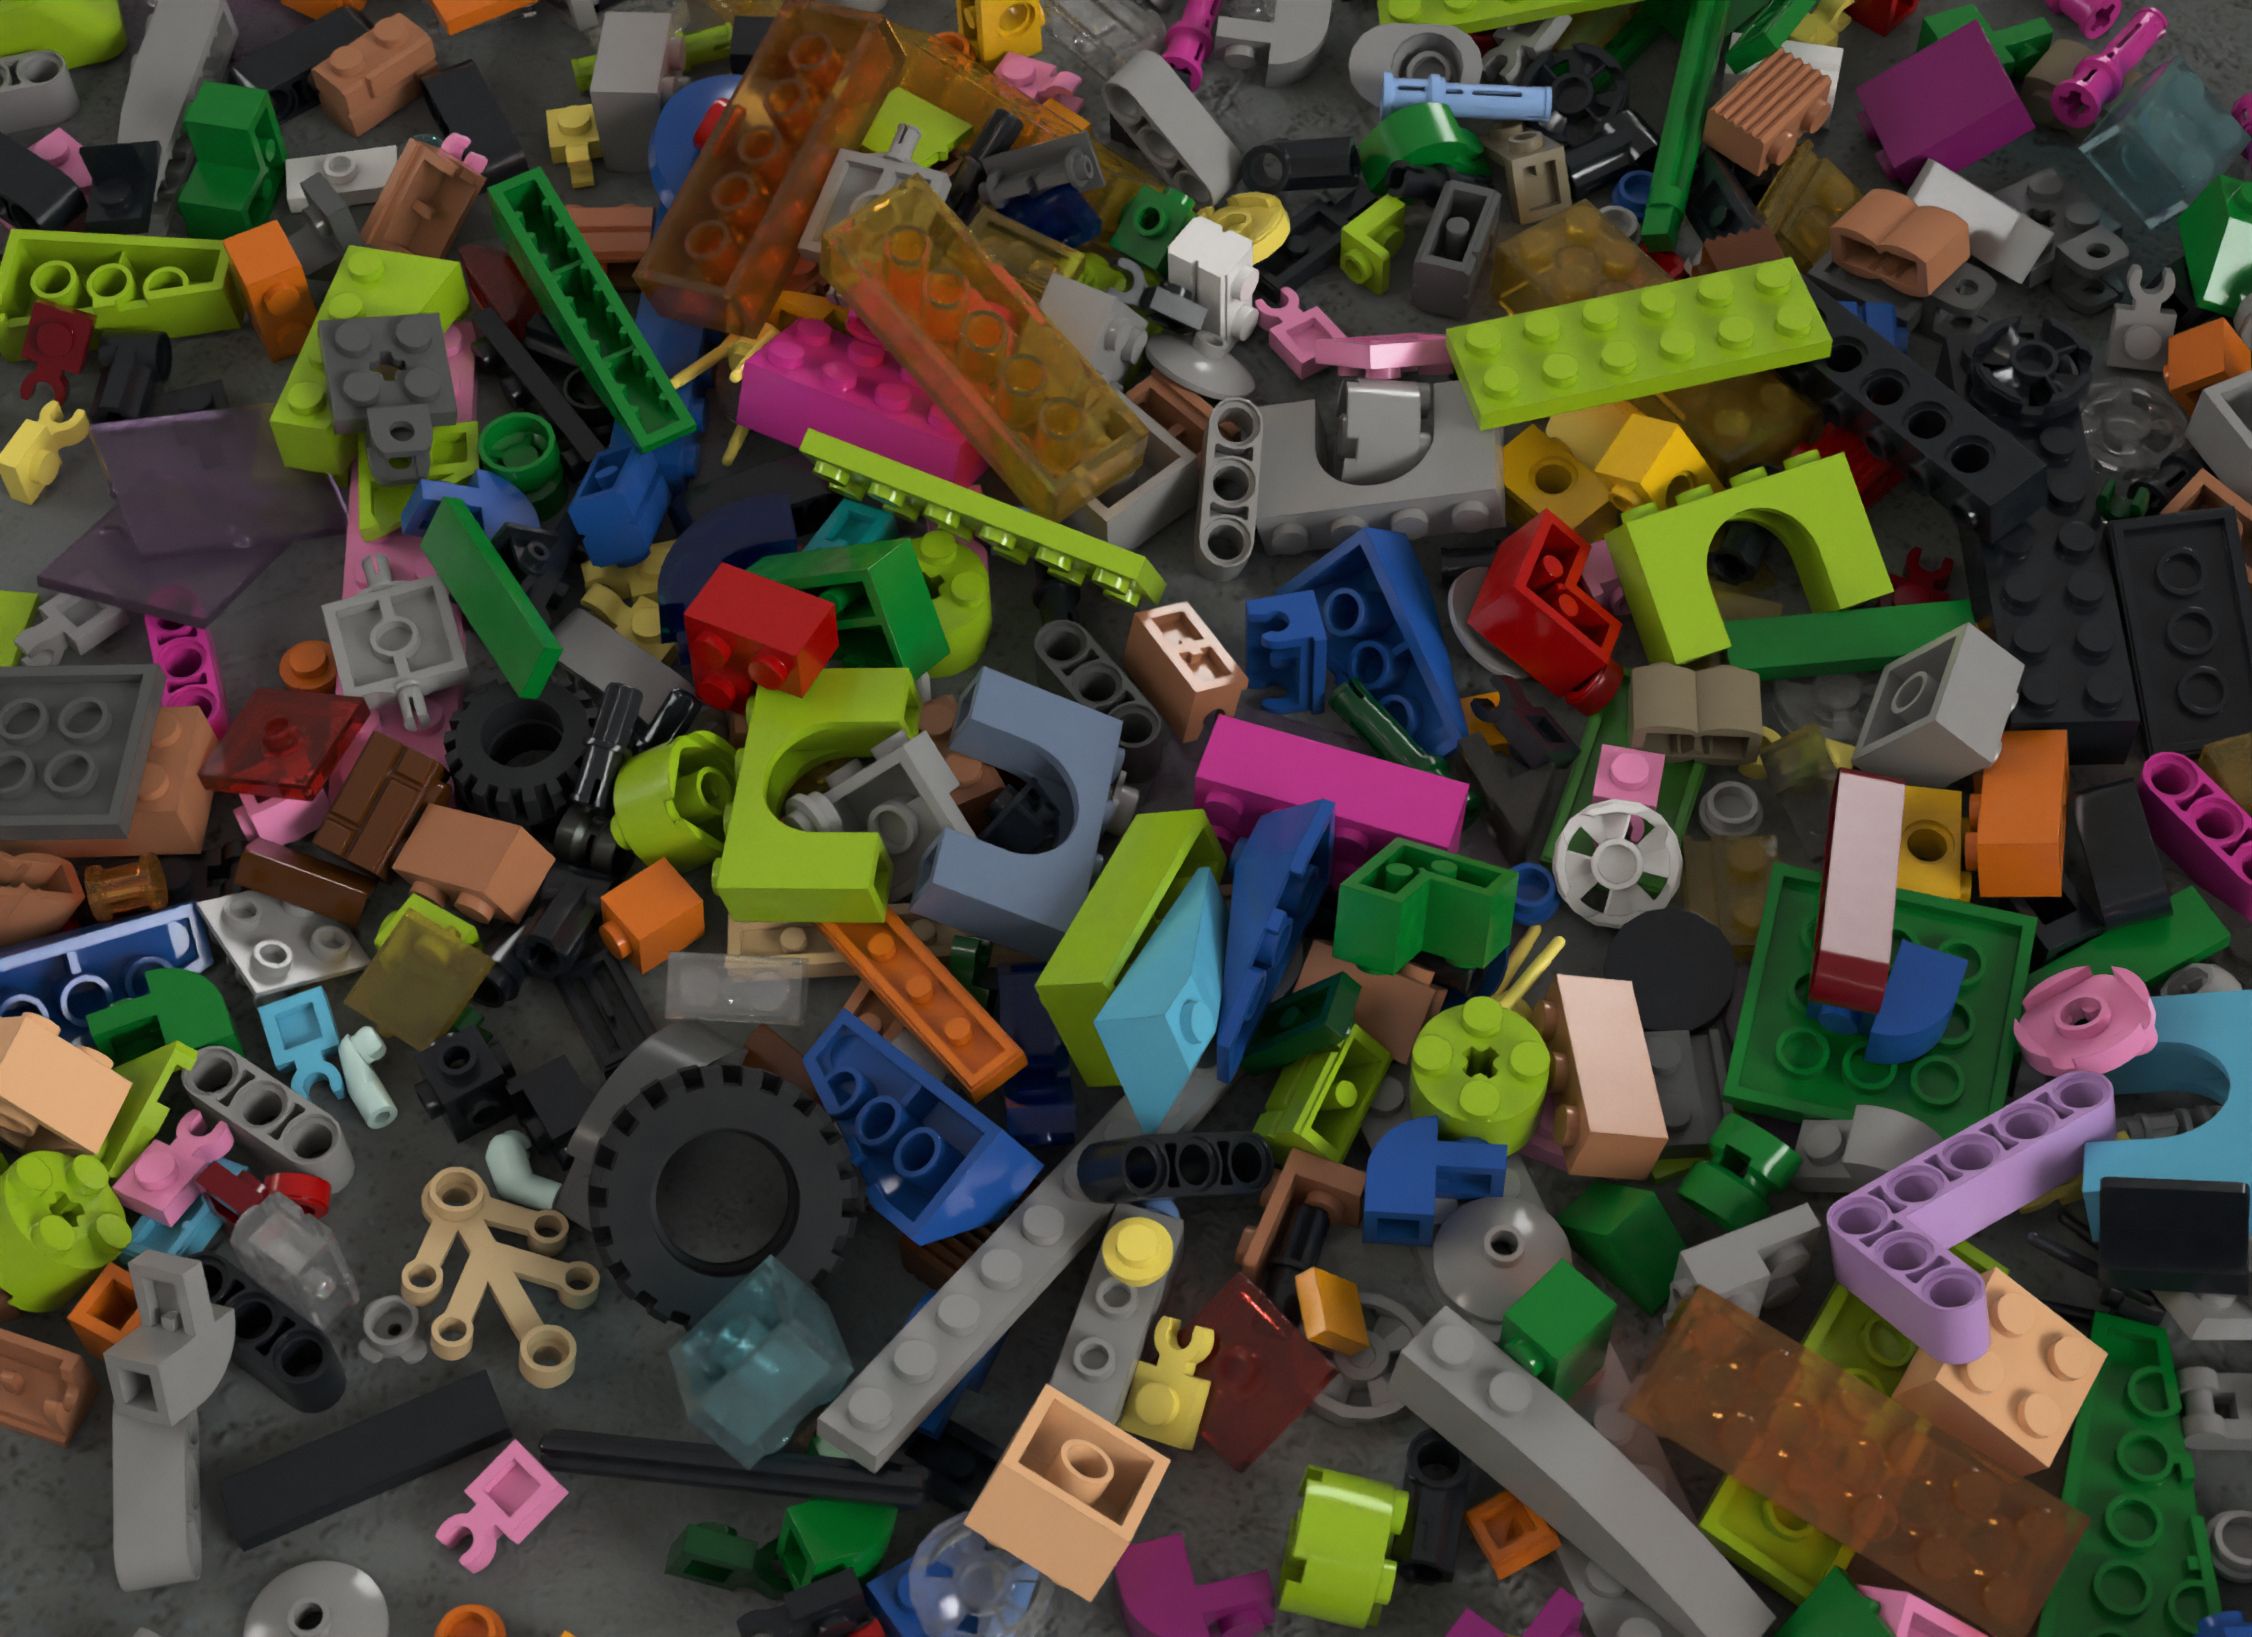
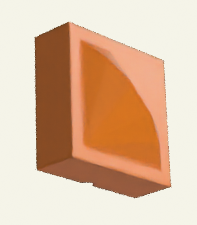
[1463,1489,1562,1581]

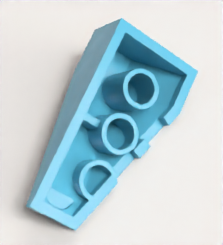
[1093,867,1230,1134]

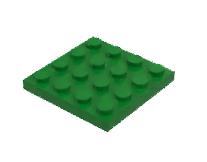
[1721,862,2038,1141]

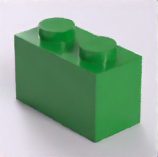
[1498,1258,1617,1402]

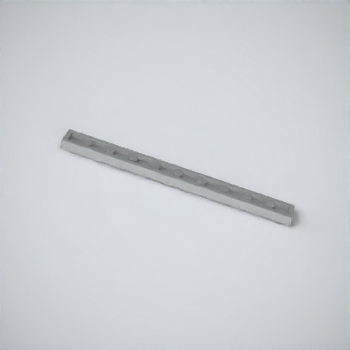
[817,1012,1246,1474]

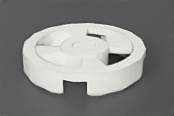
[1552,799,1683,929]

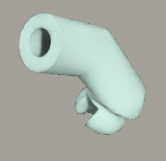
[338,1026,398,1129]
[485,1130,563,1211]

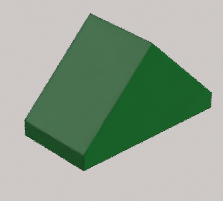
[1555,1180,1688,1317]

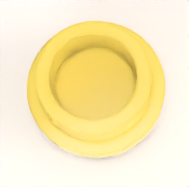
[1102,1217,1173,1287]

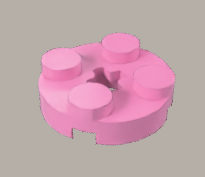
[2013,966,2158,1078]

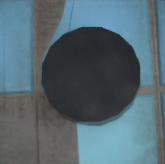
[1603,907,1737,1035]

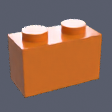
[222,219,317,364]

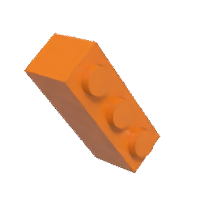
[1965,730,2070,897]

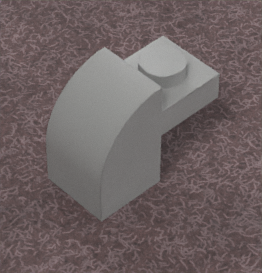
[1213,0,1332,87]
[1791,1105,1944,1193]
[103,1249,235,1427]

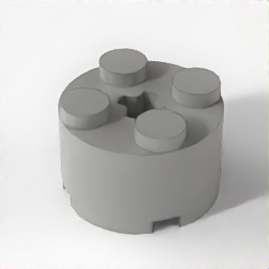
[1332,378,1431,486]

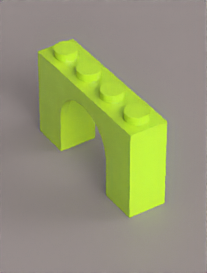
[1603,449,1894,666]
[711,668,924,923]

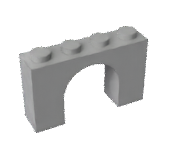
[1256,380,1506,556]

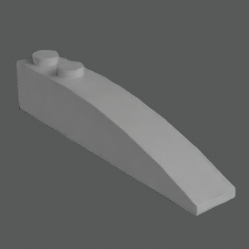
[117,0,239,237]
[1386,1305,1777,1637]

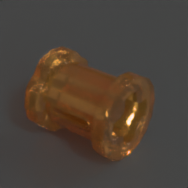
[85,852,168,922]

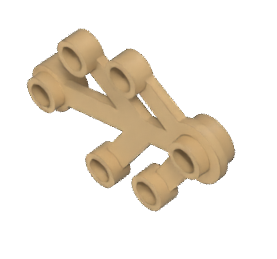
[400,1167,600,1389]

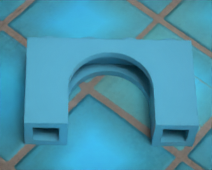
[2082,989,2252,1242]

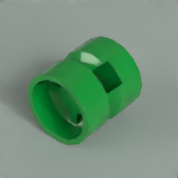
[477,412,568,522]
[1675,1112,1804,1232]

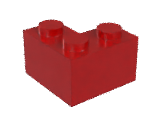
[1467,508,1623,698]
[683,562,839,716]

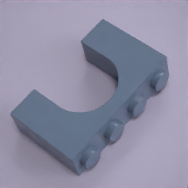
[909,666,1125,963]

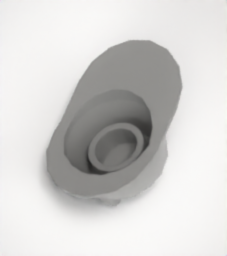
[1348,23,1483,108]

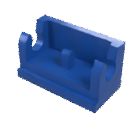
[1245,590,1327,716]

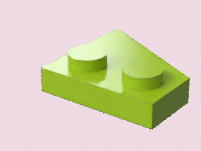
[358,421,483,542]
[72,1040,198,1188]

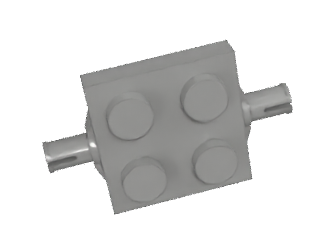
[797,123,952,308]
[321,553,473,732]

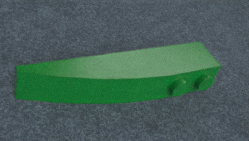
[487,166,697,455]

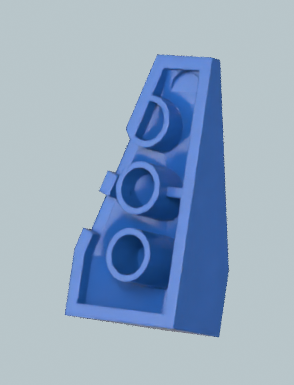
[802,1008,1045,1246]

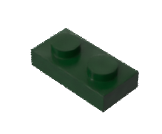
[1239,971,1362,1078]

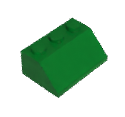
[2177,174,2252,318]

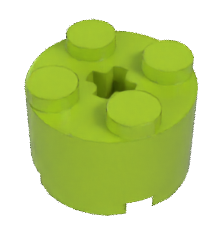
[910,530,993,679]
[610,730,737,875]
[1409,996,1551,1156]
[0,1150,132,1313]
[1276,1464,1409,1630]

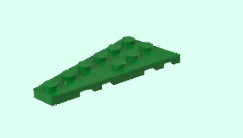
[2034,1311,2223,1637]

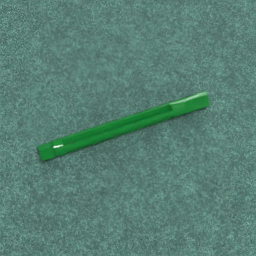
[1640,0,1732,252]

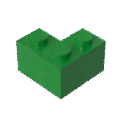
[176,81,289,240]
[1332,837,1519,976]

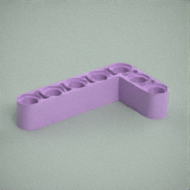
[1826,1070,2117,1365]

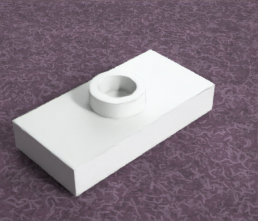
[285,145,399,213]

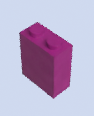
[1855,18,2036,190]

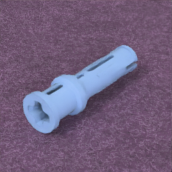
[1380,71,1552,123]

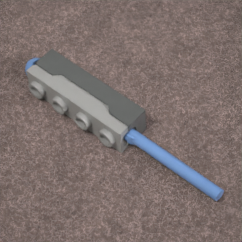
[986,1200,1184,1637]

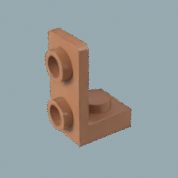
[1234,1147,1366,1295]

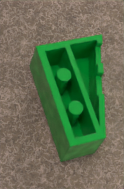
[746,537,951,682]

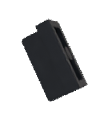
[2098,1177,2250,1295]

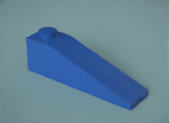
[1275,527,1471,760]
[1217,799,1336,1084]
[0,900,214,1047]

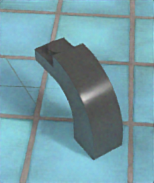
[553,1019,749,1232]

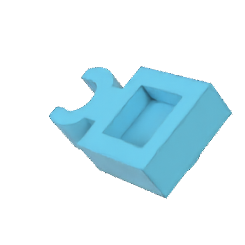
[258,986,347,1102]

